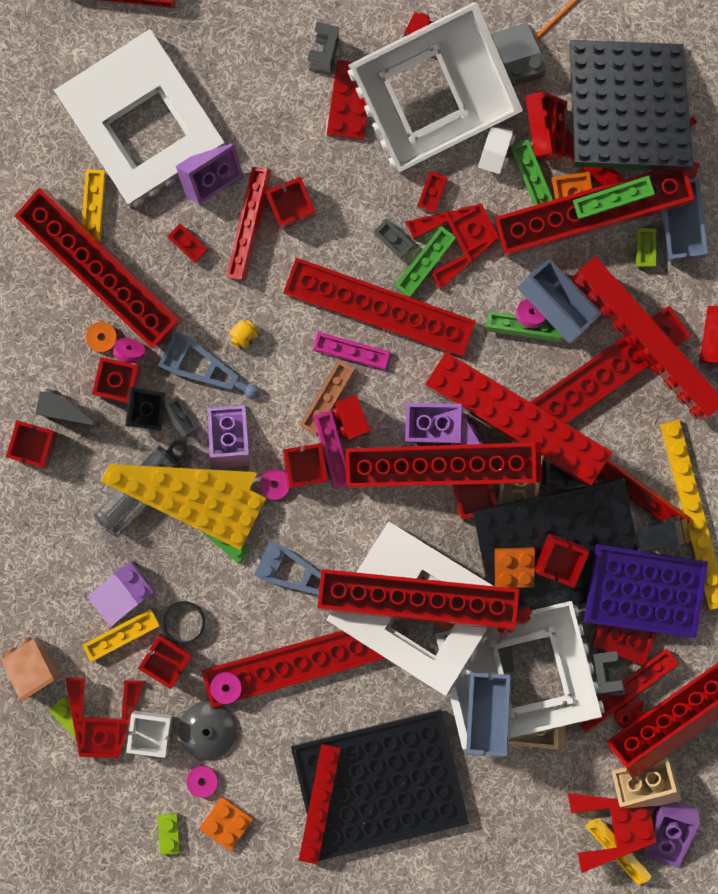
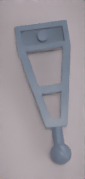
[158,332,260,399]
[254,540,321,595]

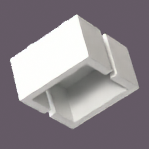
[126,711,173,758]

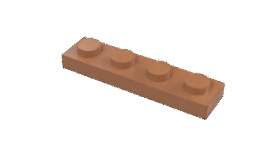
[299,360,355,435]

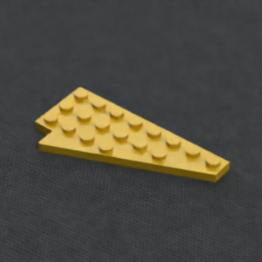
[100,464,266,550]

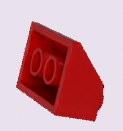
[699,306,718,365]

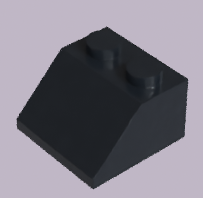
[125,387,165,431]

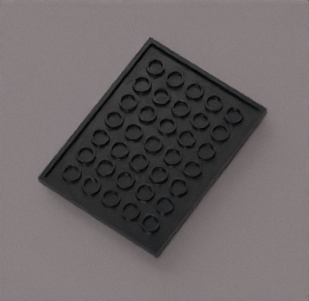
[569,40,693,171]
[472,478,638,613]
[291,709,469,861]

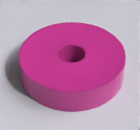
[516,299,546,328]
[113,338,145,363]
[259,469,290,500]
[210,672,242,704]
[186,765,218,798]

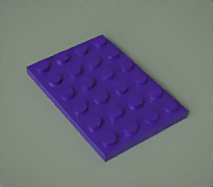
[584,544,708,638]

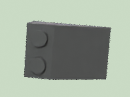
[491,23,546,86]
[35,389,100,428]

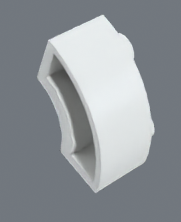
[478,124,516,174]

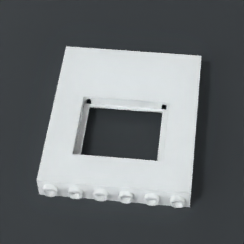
[347,2,523,172]
[54,29,225,208]
[326,522,492,696]
[435,601,604,750]

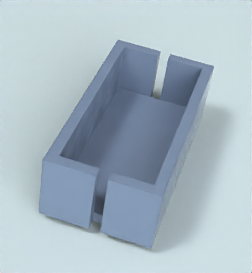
[662,178,708,262]
[517,258,602,344]
[466,672,511,758]

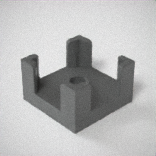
[307,22,339,75]
[593,651,625,698]

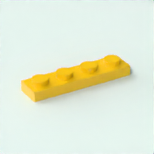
[82,169,106,241]
[82,608,160,662]
[585,818,652,885]

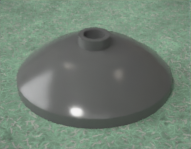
[179,701,237,760]

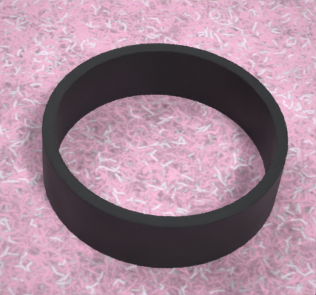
[162,601,205,644]

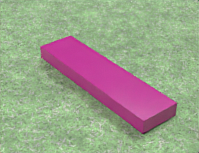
[313,332,391,370]
[313,410,347,489]

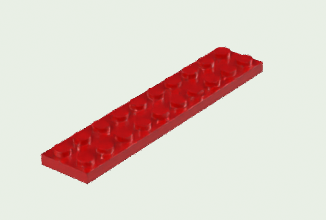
[283,258,476,357]
[530,305,691,424]
[201,625,388,708]

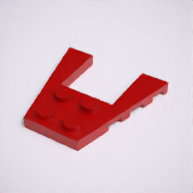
[405,203,499,290]
[65,677,144,758]
[568,793,656,874]

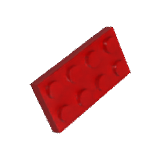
[327,60,367,140]

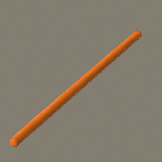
[534,0,579,41]

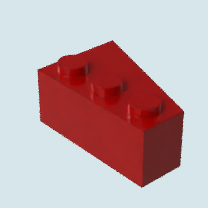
[525,91,568,161]

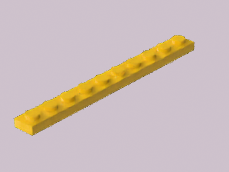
[660,420,718,610]

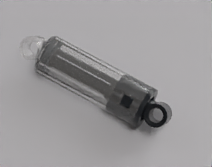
[88,439,188,544]

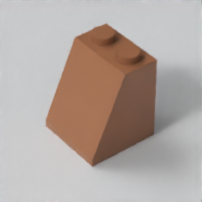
[1,637,62,702]

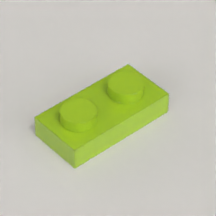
[636,228,657,268]
[49,697,83,739]
[158,813,180,855]

